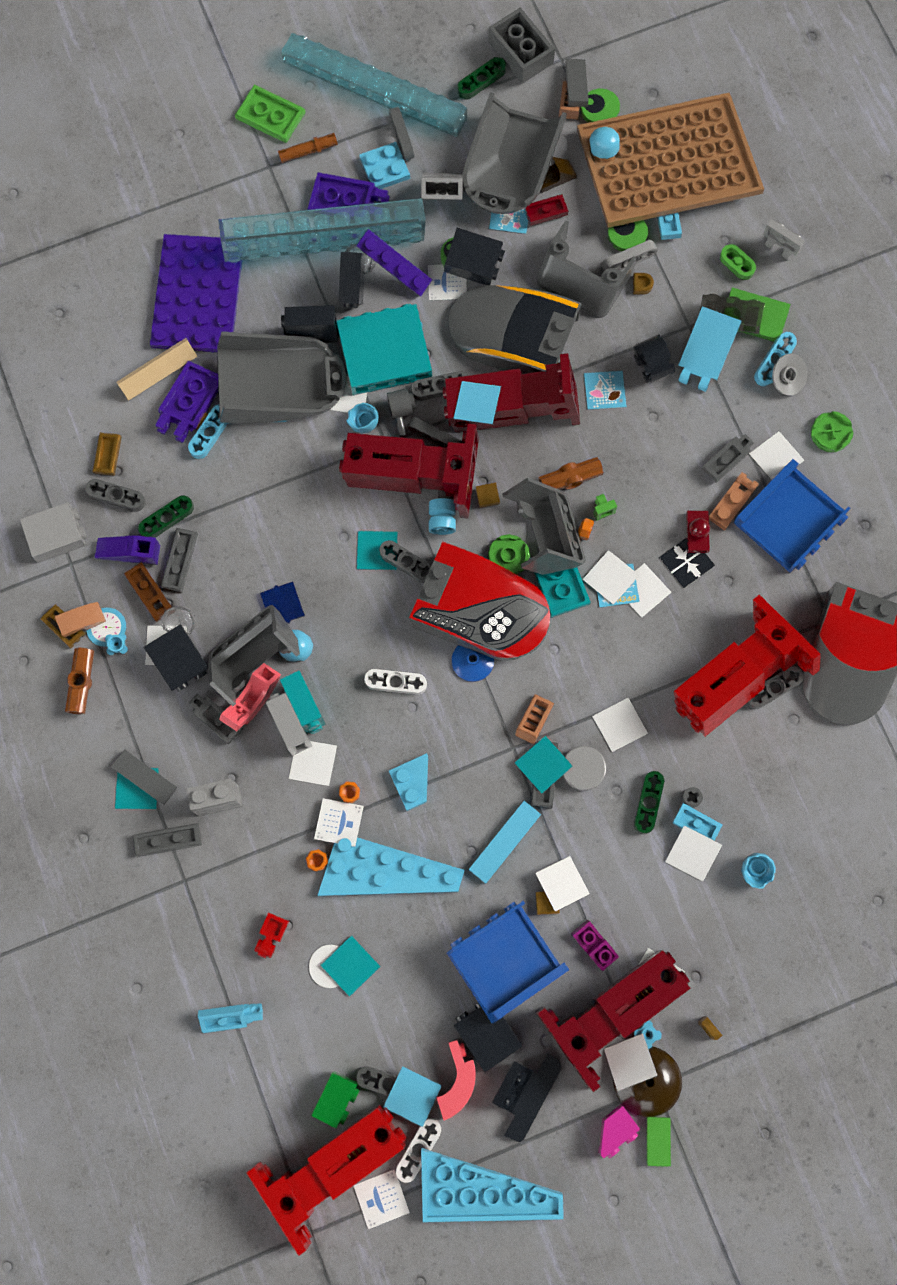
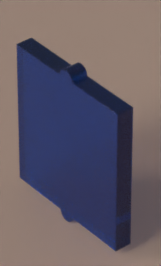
[260,581,305,624]

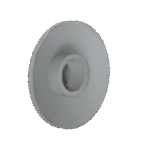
[772,354,808,395]

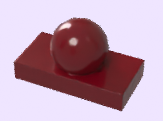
[686,510,710,553]

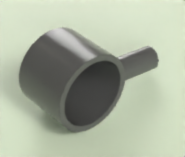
[387,388,416,436]

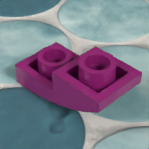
[571,919,619,972]

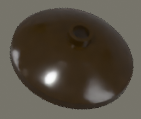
[613,1046,682,1117]

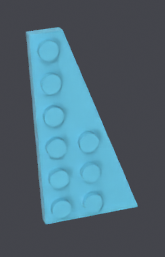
[318,837,465,896]
[421,1148,564,1222]

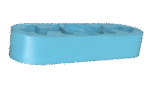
[754,332,797,386]
[188,405,228,459]

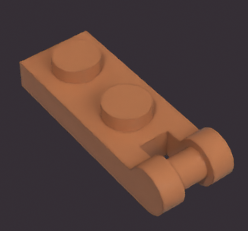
[709,472,759,530]

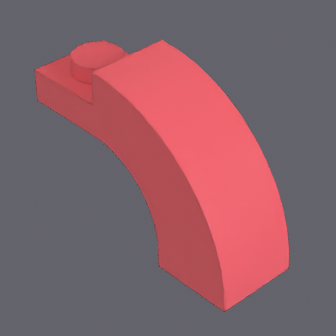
[219,663,281,732]
[437,1039,475,1121]

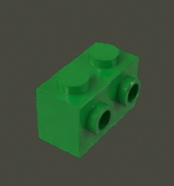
[311,1071,360,1128]

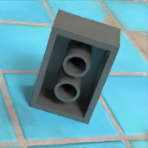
[488,7,555,84]

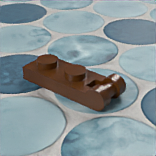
[124,562,175,622]

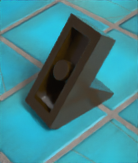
[540,157,577,193]

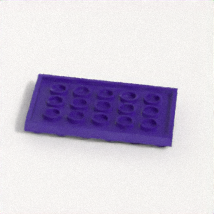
[150,234,244,352]

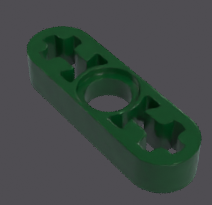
[458,57,506,100]
[138,495,194,538]
[634,771,665,834]

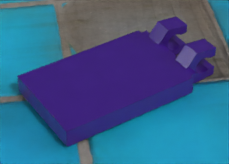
[308,172,390,223]
[155,360,219,443]

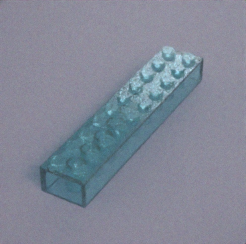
[218,198,426,262]

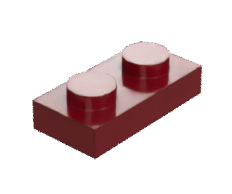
[524,194,569,226]

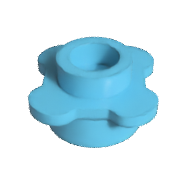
[105,633,128,655]
[634,1021,662,1049]

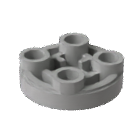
[563,746,606,791]

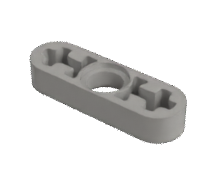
[601,240,658,271]

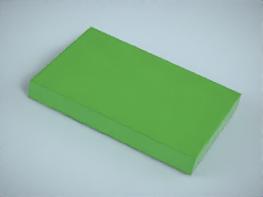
[235,84,306,143]
[724,287,791,342]

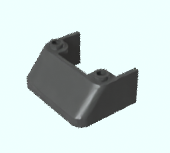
[537,220,636,318]
[502,477,585,575]
[208,605,300,706]

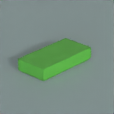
[646,1117,671,1167]

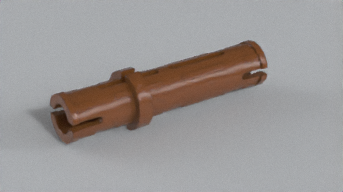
[278,132,338,163]

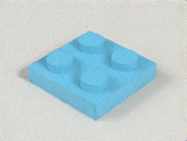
[359,142,410,189]

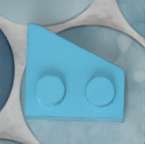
[389,753,428,811]

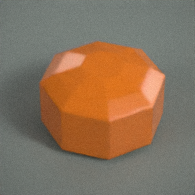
[578,518,594,541]
[339,781,361,804]
[306,849,328,872]

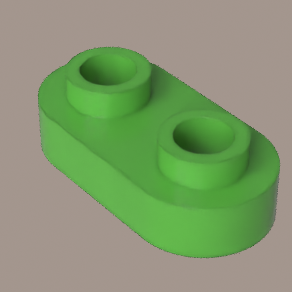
[720,244,756,280]

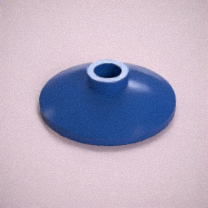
[452,645,494,682]

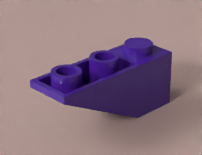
[95,535,161,565]

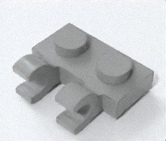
[763,218,805,260]

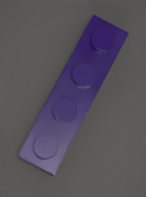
[355,229,432,296]

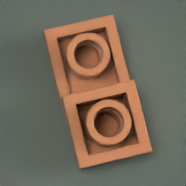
[55,602,106,637]

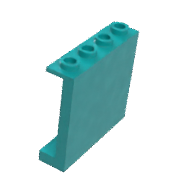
[337,304,433,395]

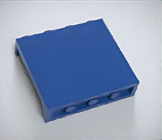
[733,459,851,573]
[447,901,569,1023]

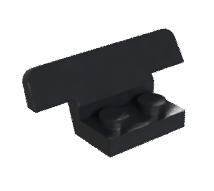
[492,1054,562,1142]

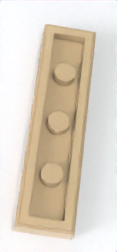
[117,338,197,400]

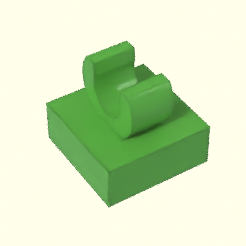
[593,494,617,521]

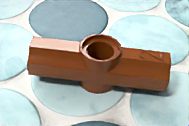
[538,457,604,490]
[65,647,94,715]

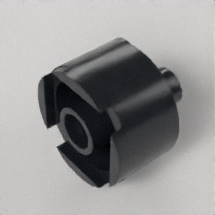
[633,334,675,383]

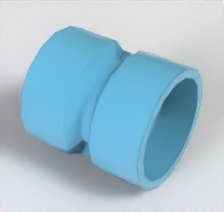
[429,498,456,535]

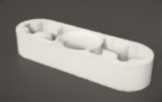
[365,669,427,695]
[396,1118,441,1183]

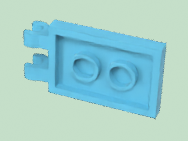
[678,306,741,392]

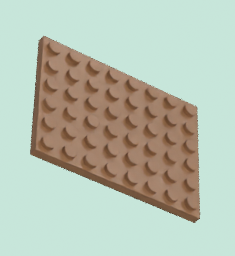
[577,92,764,228]

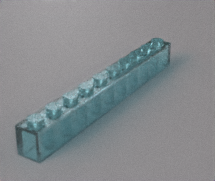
[281,33,467,137]

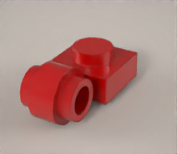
[254,912,289,959]

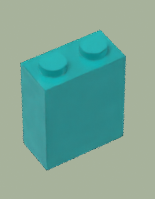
[280,670,326,734]

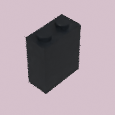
[444,227,505,285]
[338,252,366,308]
[281,305,338,343]
[143,624,208,692]
[454,1003,522,1073]

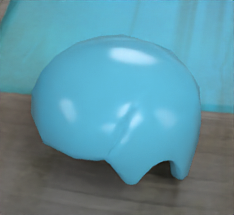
[590,127,620,159]
[346,403,379,434]
[279,630,313,662]
[741,853,776,889]

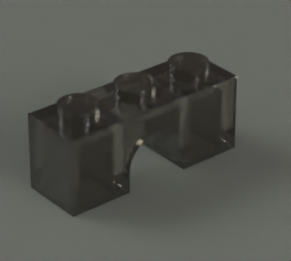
[699,294,765,334]

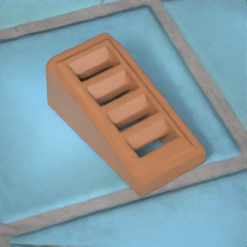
[559,81,579,120]
[515,694,554,744]

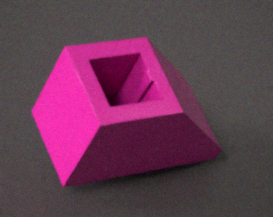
[599,1104,640,1159]

